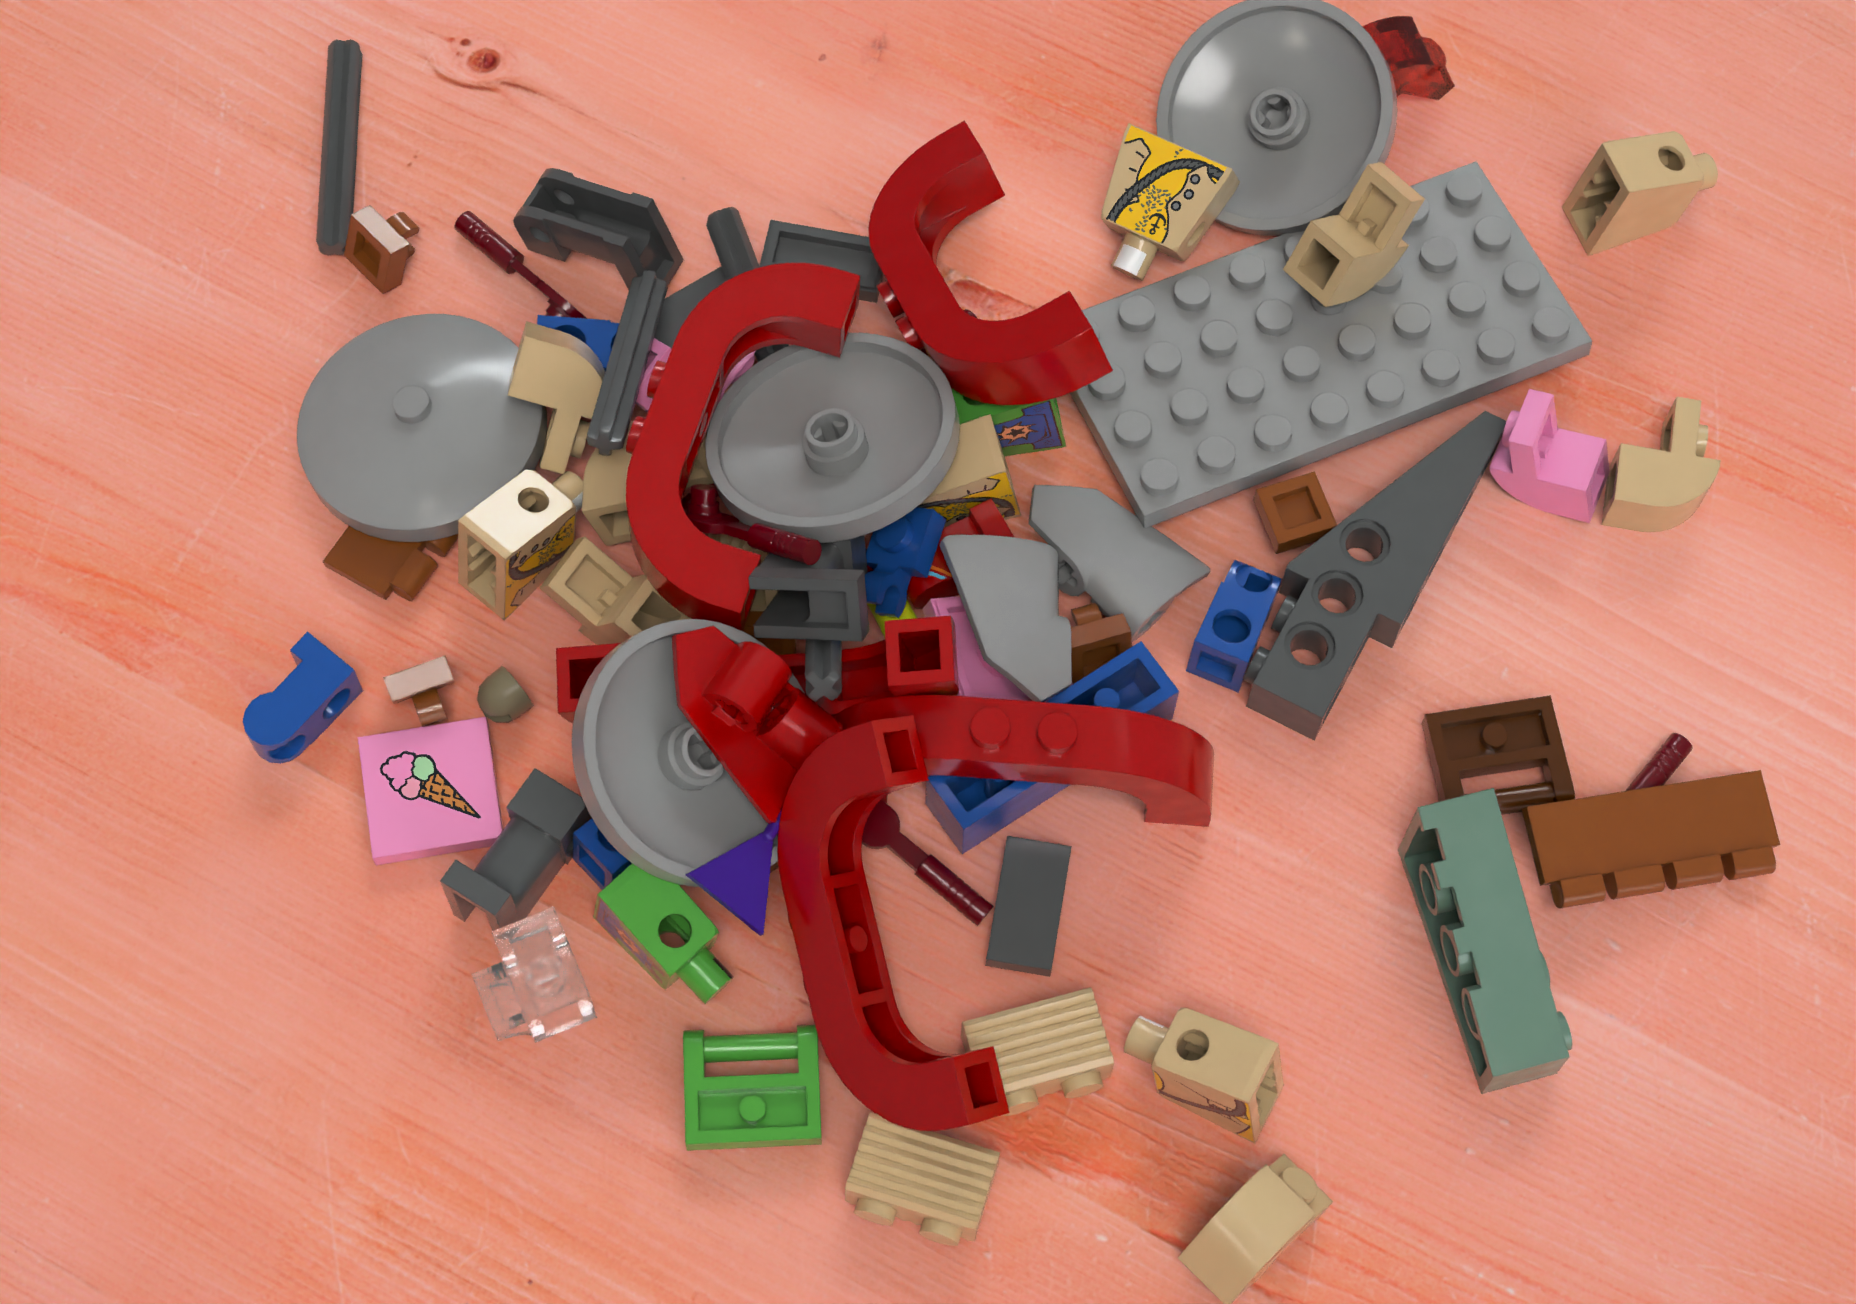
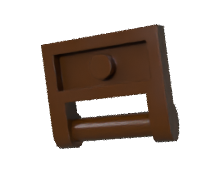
[1421,695,1575,815]

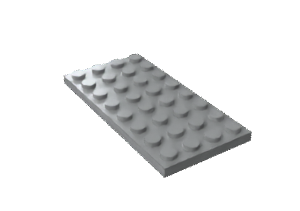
[1070,161,1592,528]

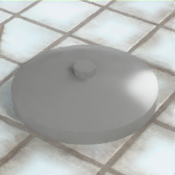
[1156,0,1398,236]
[297,314,547,542]
[705,333,960,543]
[572,619,805,887]

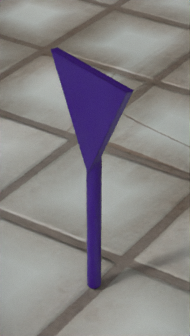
[685,806,783,936]

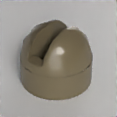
[477,666,534,723]

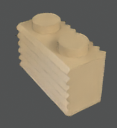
[961,987,1114,1116]
[845,1112,1000,1246]

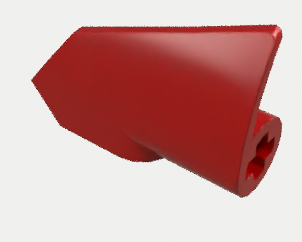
[672,625,843,824]

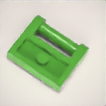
[683,1025,822,1151]

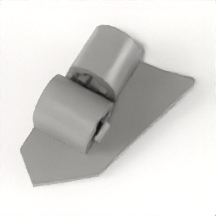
[1028,485,1210,642]
[939,535,1072,702]

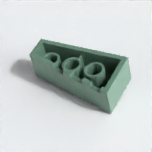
[1398,788,1572,1094]

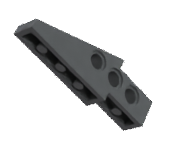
[1243,411,1506,741]

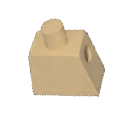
[1562,131,1718,256]

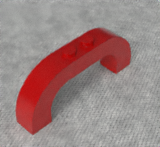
[868,120,1113,405]
[626,263,860,631]
[556,615,959,723]
[834,695,1214,827]
[777,715,1010,1131]

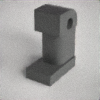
[513,168,684,290]
[748,535,869,642]
[440,768,592,949]

